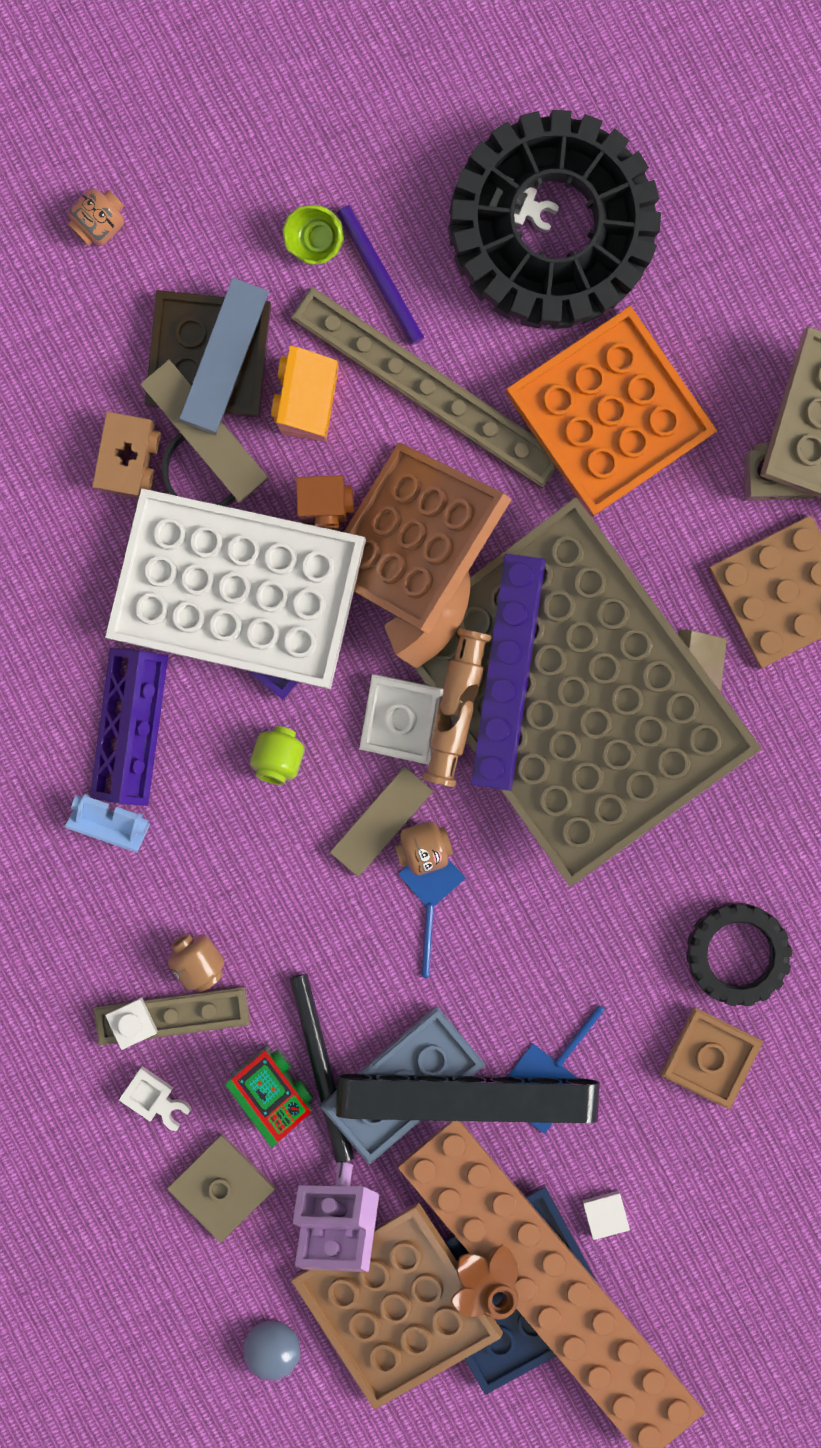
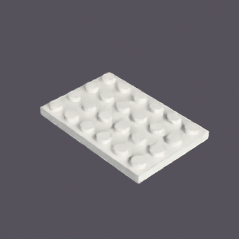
[105,488,366,690]

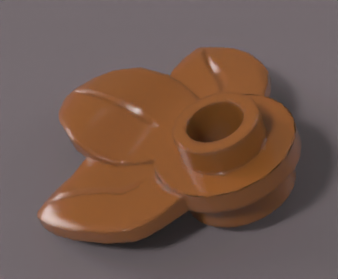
[451,1245,519,1320]

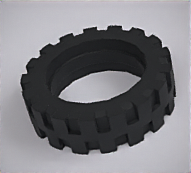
[686,903,792,1006]

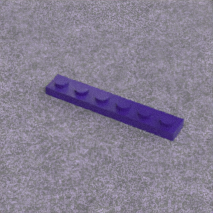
[471,554,546,791]

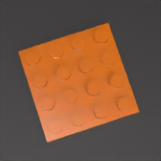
[505,306,717,517]

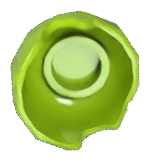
[282,205,344,265]

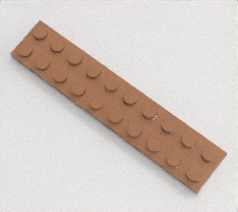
[398,1121,705,1448]

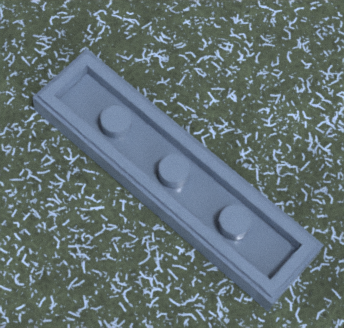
[179,278,269,435]

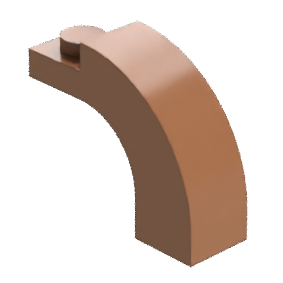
[384,570,470,669]

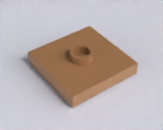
[660,1006,764,1110]

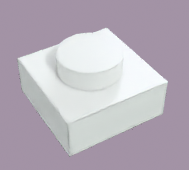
[105,997,158,1050]

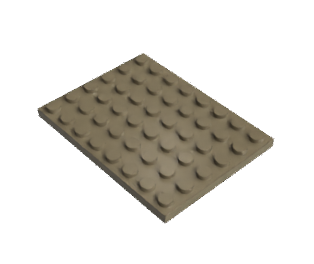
[414,497,763,887]

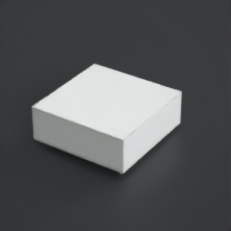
[582,1191,630,1240]

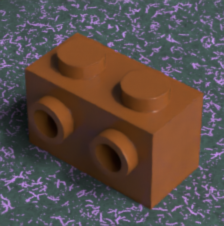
[296,475,354,530]

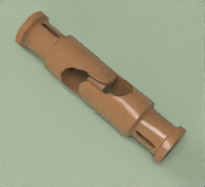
[422,628,491,787]

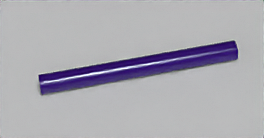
[337,205,425,345]

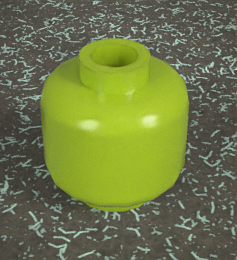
[250,726,305,785]

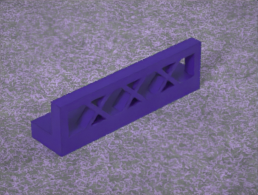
[90,648,168,806]

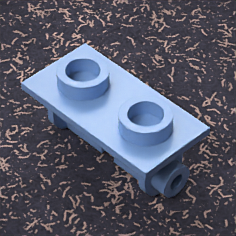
[65,794,150,853]

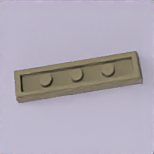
[140,359,269,503]
[94,986,250,1046]

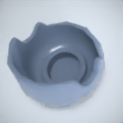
[243,1320,301,1381]

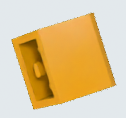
[271,346,339,442]

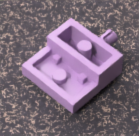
[293,1162,379,1272]

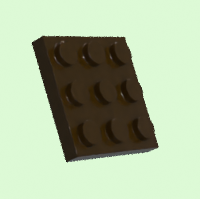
[145,290,271,418]

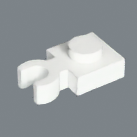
[489,177,559,233]
[119,1066,192,1131]

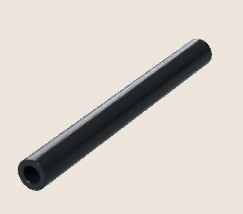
[289,973,354,1163]

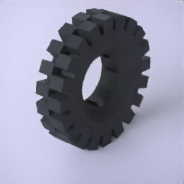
[448,110,661,329]

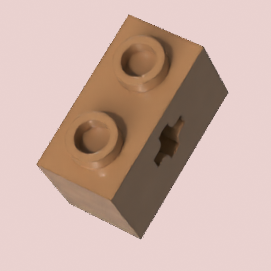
[92,411,161,499]

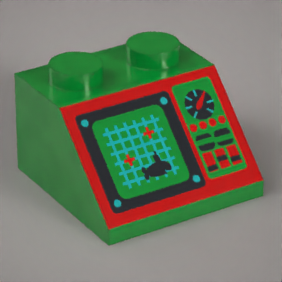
[225,1045,314,1148]

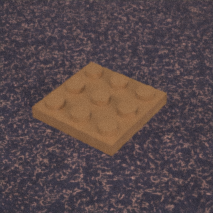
[708,515,821,669]

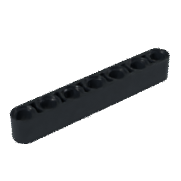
[336,1073,600,1123]

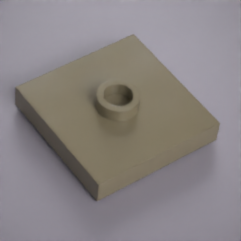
[167,1133,275,1243]

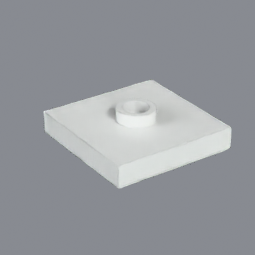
[359,675,443,765]

